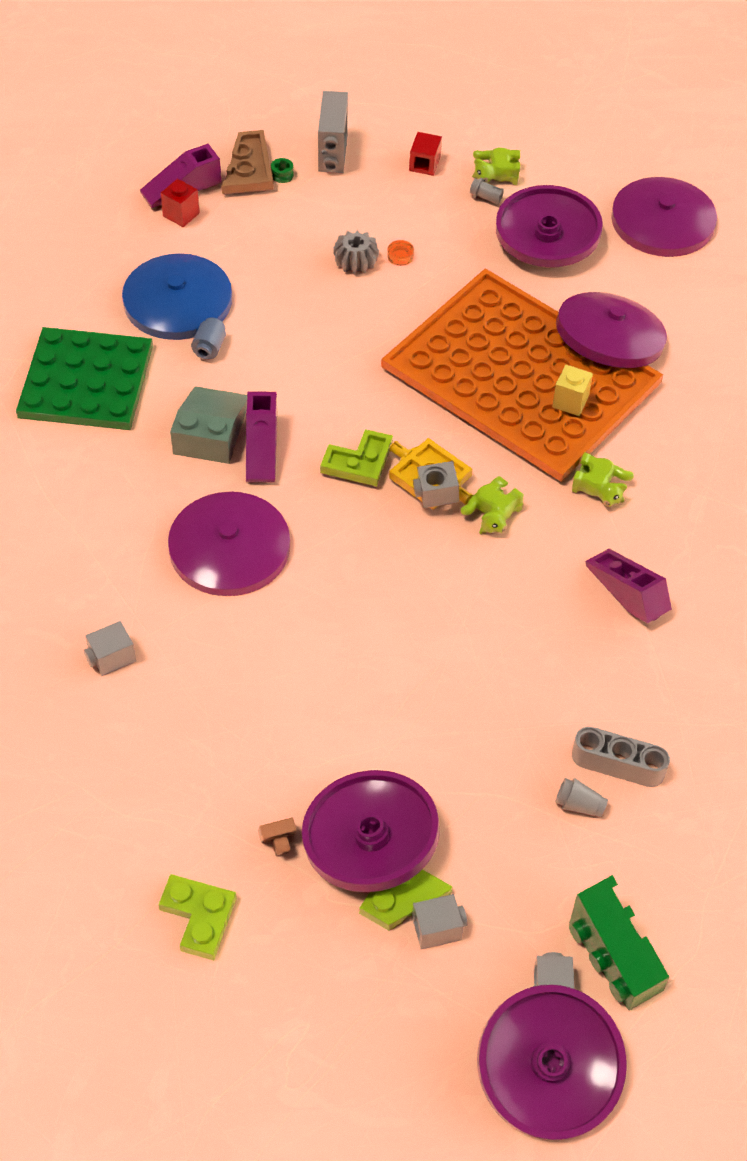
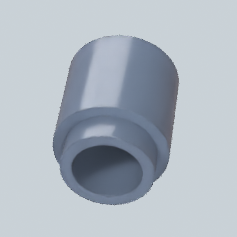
[191,317,226,359]

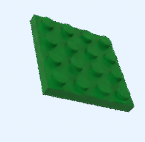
[16,327,153,431]

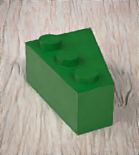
[569,875,669,1011]

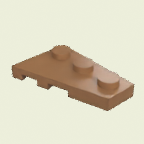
[221,130,274,194]

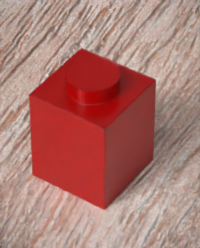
[409,131,442,176]
[160,178,200,227]

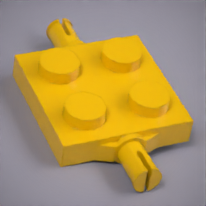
[389,438,473,510]

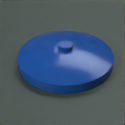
[122,253,232,340]

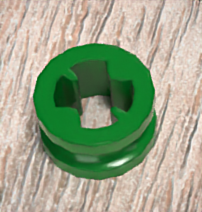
[271,158,294,183]

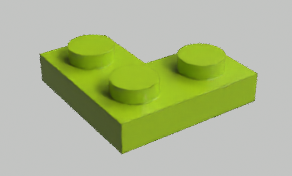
[320,429,393,487]
[158,874,237,961]

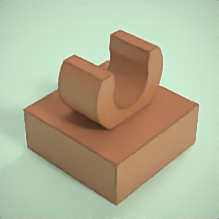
[258,817,296,856]

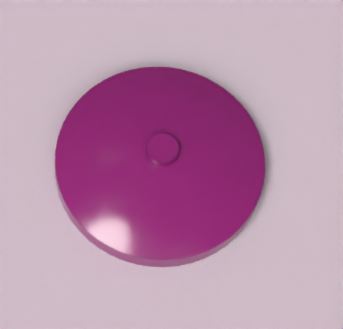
[611,177,717,257]
[496,185,603,267]
[556,292,667,368]
[168,491,290,596]
[302,770,440,892]
[477,985,627,1140]

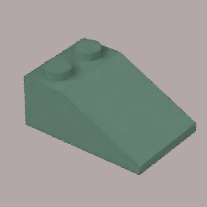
[170,386,247,464]

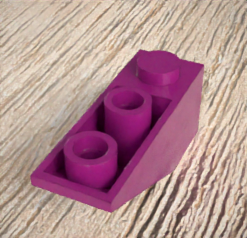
[140,143,222,208]
[246,391,278,482]

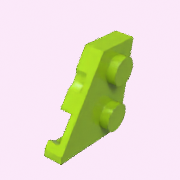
[359,869,453,931]

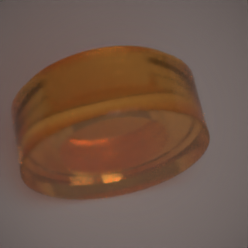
[387,240,414,266]

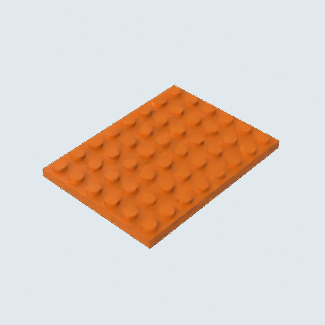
[381,268,663,482]

